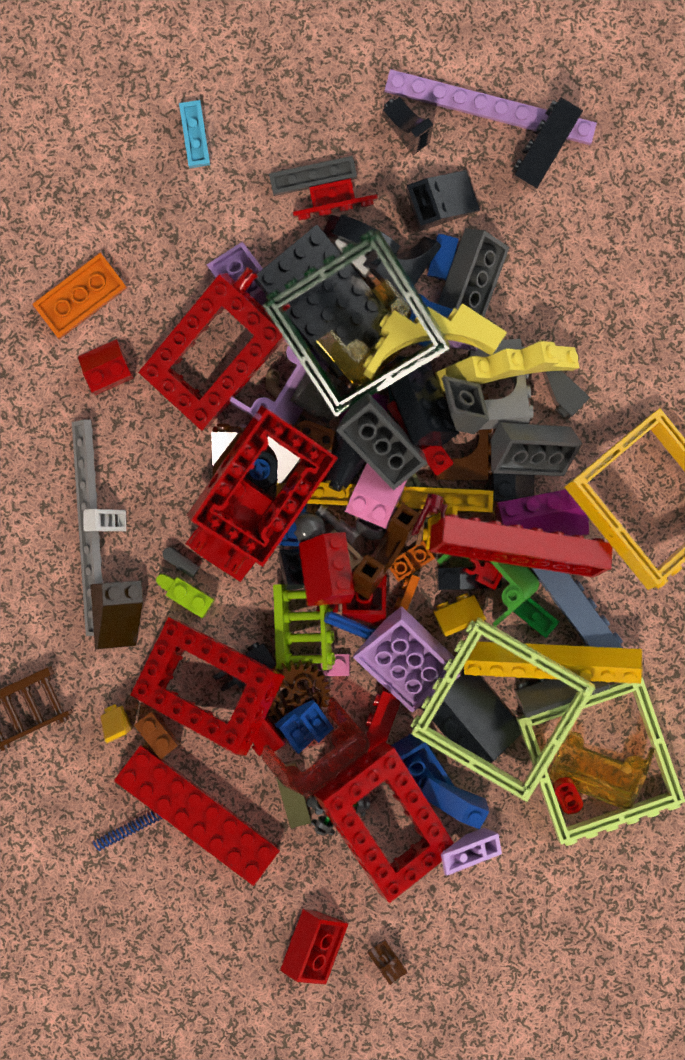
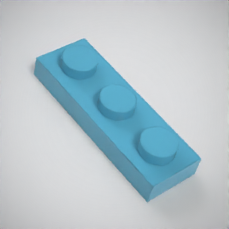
[179,100,210,169]

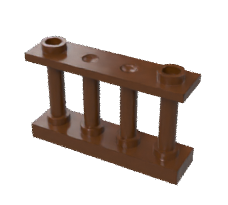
[0,666,73,752]

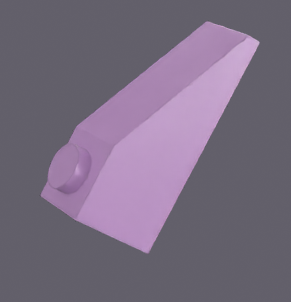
[441,828,502,875]

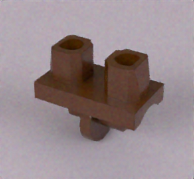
[367,939,408,985]

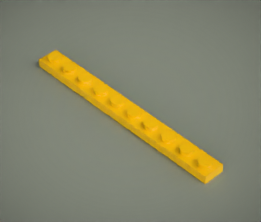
[276,480,493,513]

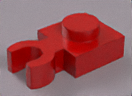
[463,558,503,590]

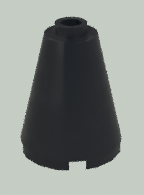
[326,431,366,492]

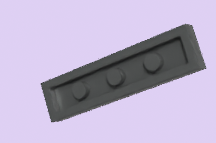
[269,156,357,196]

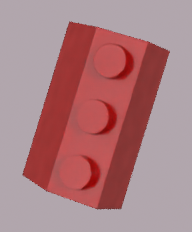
[299,532,355,606]
[280,909,349,985]

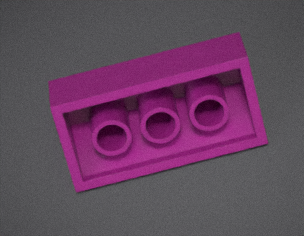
[495,489,590,536]

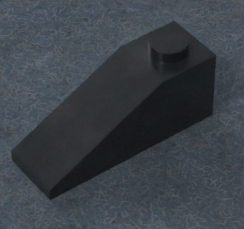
[436,567,502,590]

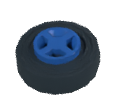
[245,451,278,489]

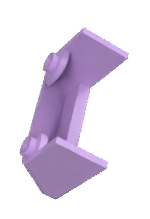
[230,340,327,425]

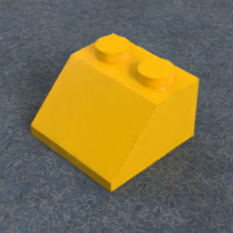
[433,593,486,637]

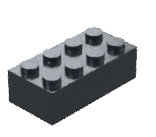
[511,97,583,191]
[382,356,459,446]

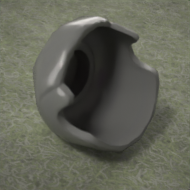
[294,512,325,543]
[356,517,388,540]

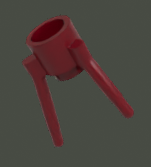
[411,494,447,536]

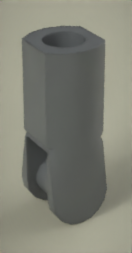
[163,547,201,578]

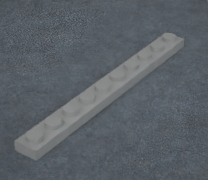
[72,420,103,636]

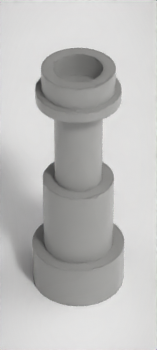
[315,504,360,545]

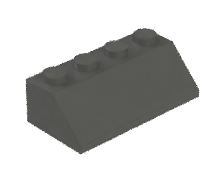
[438,228,510,317]
[336,393,427,490]
[491,422,583,476]
[514,679,610,718]

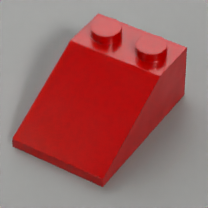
[342,557,387,626]

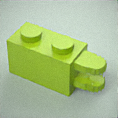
[156,574,216,618]

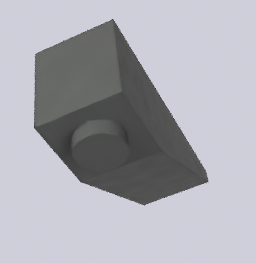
[542,371,590,418]

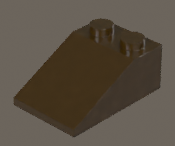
[90,581,143,650]

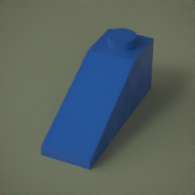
[421,776,489,829]

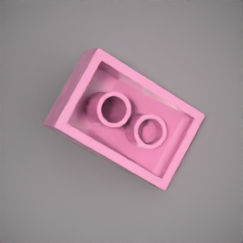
[345,463,408,529]

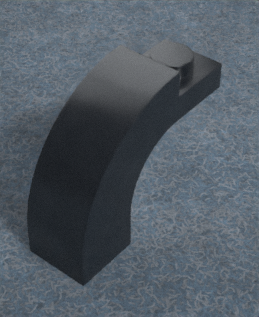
[323,214,400,255]

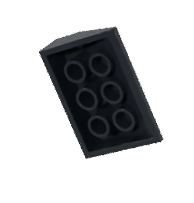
[421,669,521,775]

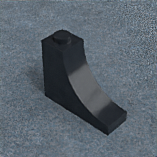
[382,97,434,156]
[363,236,441,298]

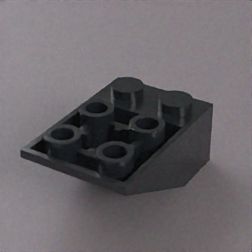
[406,170,480,232]

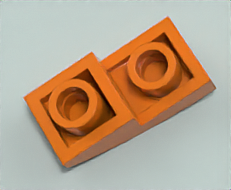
[390,540,436,582]

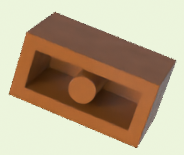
[134,710,180,759]

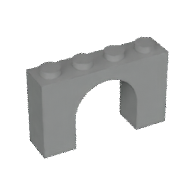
[468,339,533,430]

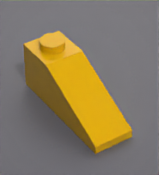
[100,704,133,744]

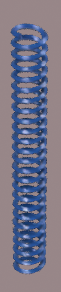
[93,811,163,851]

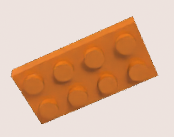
[32,252,127,339]

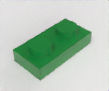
[513,598,559,638]

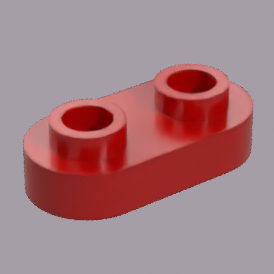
[553,777,583,814]

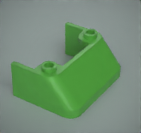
[437,554,539,627]

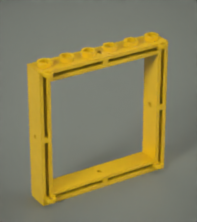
[564,408,685,590]

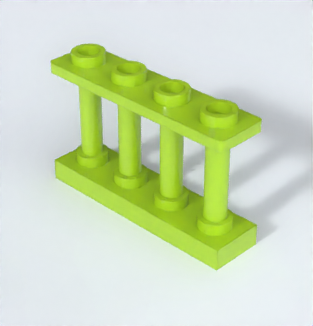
[273,584,335,670]

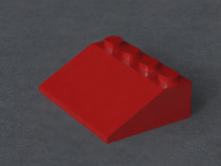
[185,477,274,582]

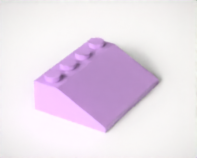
[353,606,461,712]

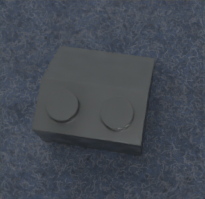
[442,376,489,434]

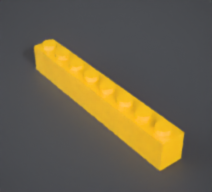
[464,641,642,684]

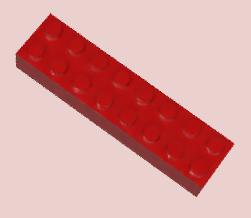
[429,514,613,578]
[114,744,280,886]

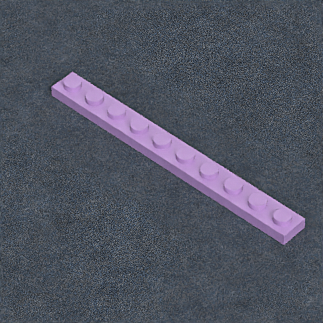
[385,69,597,145]

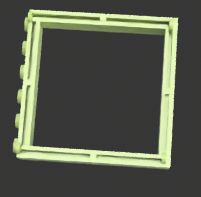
[410,617,595,802]
[516,677,685,846]

